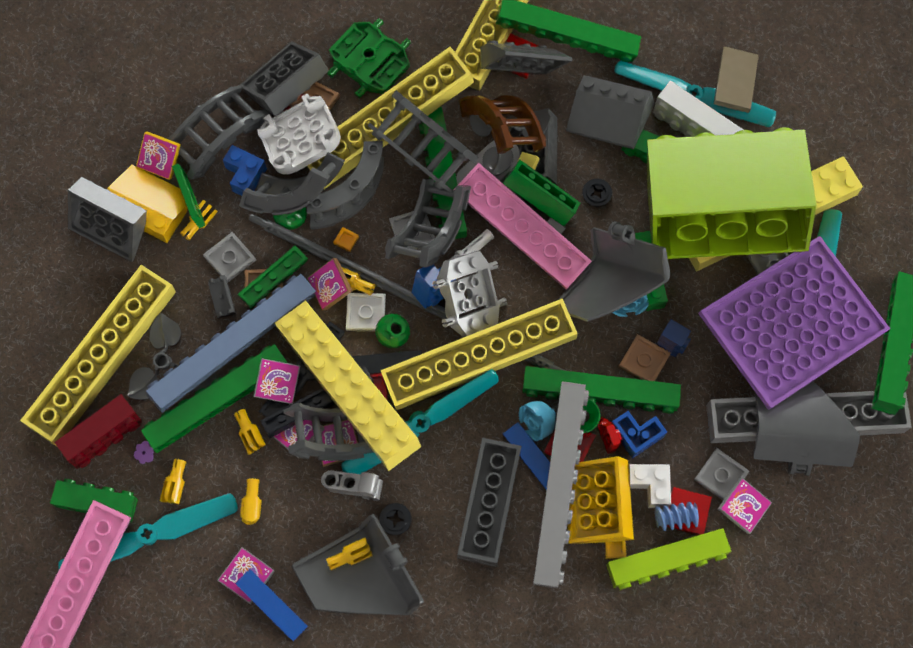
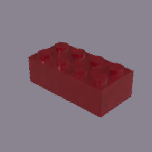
[54,394,143,469]

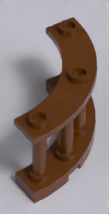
[459,95,546,154]

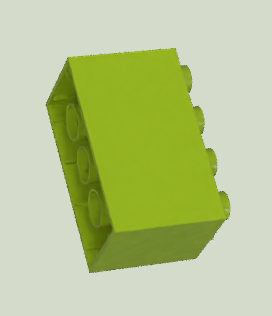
[647,127,816,259]

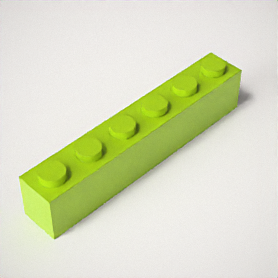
[606,528,731,590]

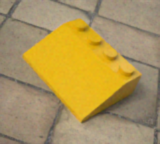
[107,165,196,243]
[568,456,634,544]

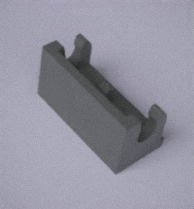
[208,275,236,319]

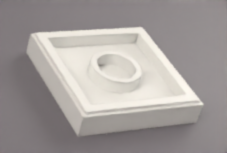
[346,293,386,331]

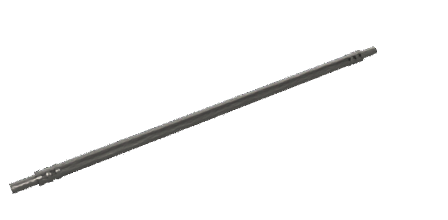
[249,214,566,371]

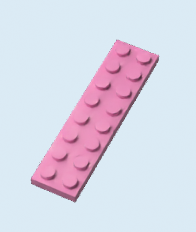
[454,163,592,290]
[21,500,131,648]

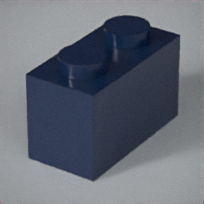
[656,319,691,358]

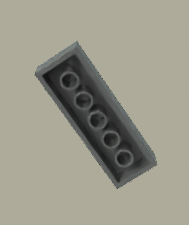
[457,438,521,567]

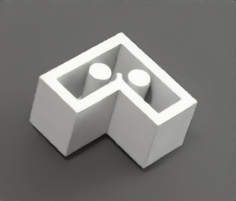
[629,464,671,508]

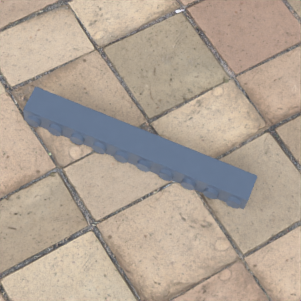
[146,274,316,413]

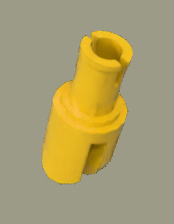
[180,200,218,240]
[342,267,375,296]
[234,409,266,455]
[160,459,186,504]
[240,479,262,525]
[326,537,373,571]

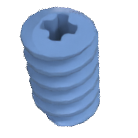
[655,502,699,531]

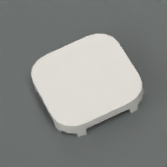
[257,94,341,174]

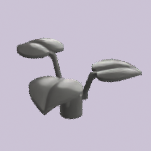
[470,112,551,176]
[127,313,217,400]

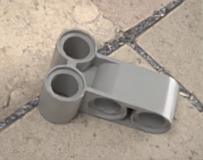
[321,471,383,501]

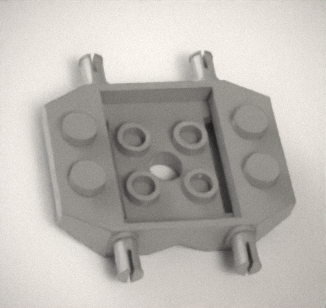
[432,251,507,337]

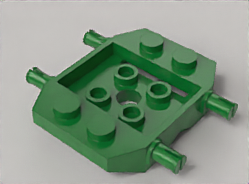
[327,18,411,99]

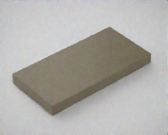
[714,46,759,113]

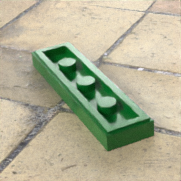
[172,163,205,229]
[238,246,308,309]

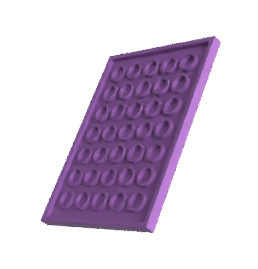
[698,236,890,410]

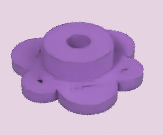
[134,441,154,464]

